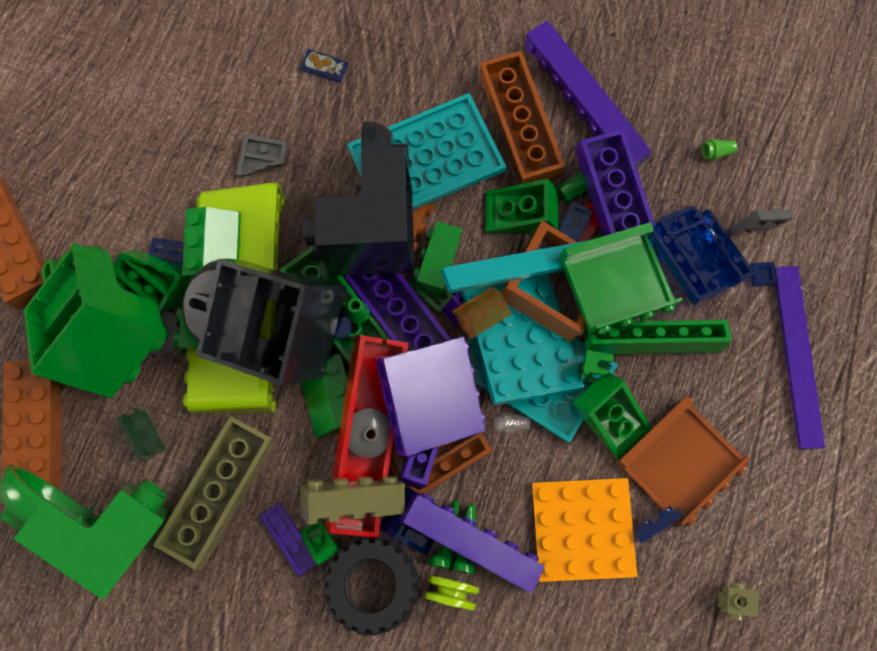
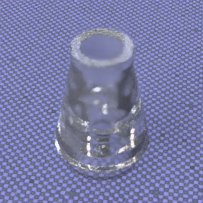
[494,412,530,436]

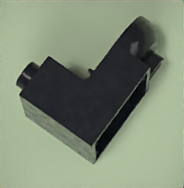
[303,121,415,277]
[182,258,346,386]

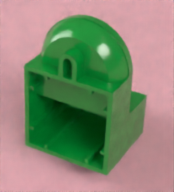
[23,243,167,398]
[0,464,168,600]

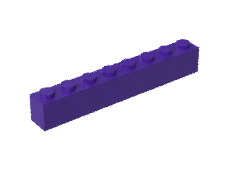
[525,20,652,168]

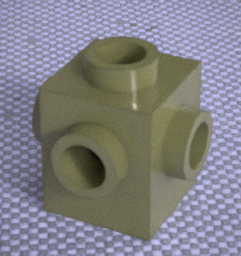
[718,583,759,621]

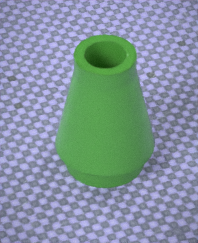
[702,139,737,161]

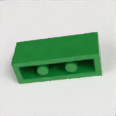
[413,221,462,297]

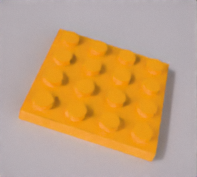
[532,478,637,582]

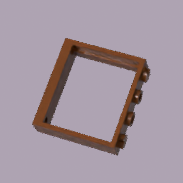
[498,221,586,342]

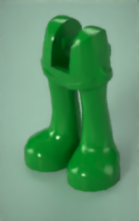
[428,500,477,574]

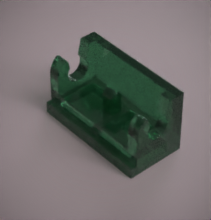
[117,408,167,461]

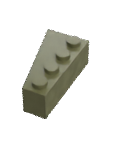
[300,476,405,525]

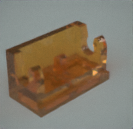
[452,287,511,339]

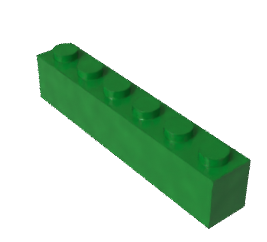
[583,320,732,354]

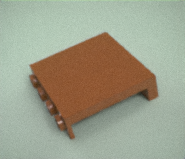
[616,396,751,527]

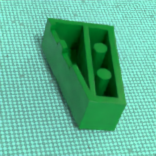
[113,250,190,312]

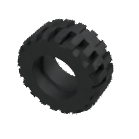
[323,537,419,636]

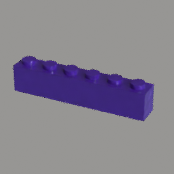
[399,493,545,594]

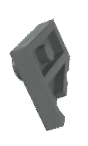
[236,134,289,177]
[728,208,793,237]

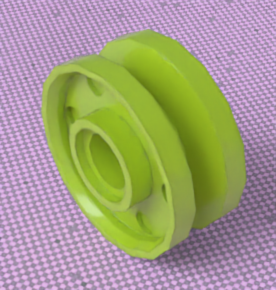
[424,575,480,611]

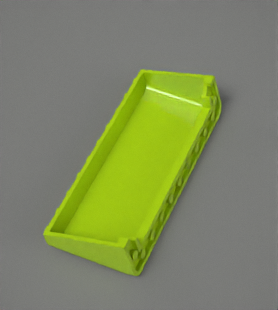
[183,183,285,414]

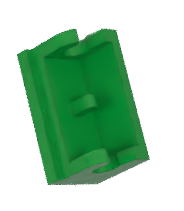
[580,350,614,384]

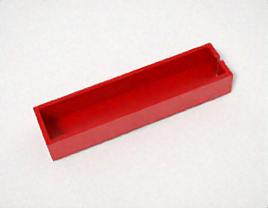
[325,335,408,538]

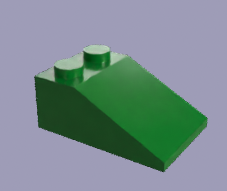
[486,179,559,234]
[572,372,652,460]

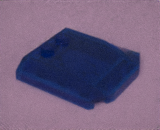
[648,206,755,306]

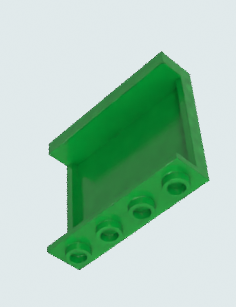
[559,222,683,335]

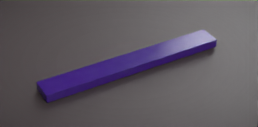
[773,266,825,450]

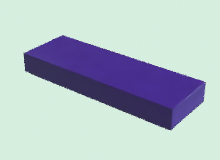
[259,502,317,577]

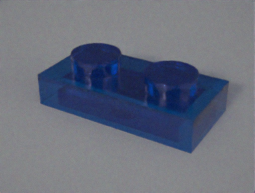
[636,506,683,543]

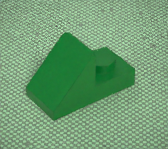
[300,518,340,565]

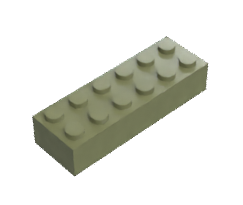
[153,416,276,570]

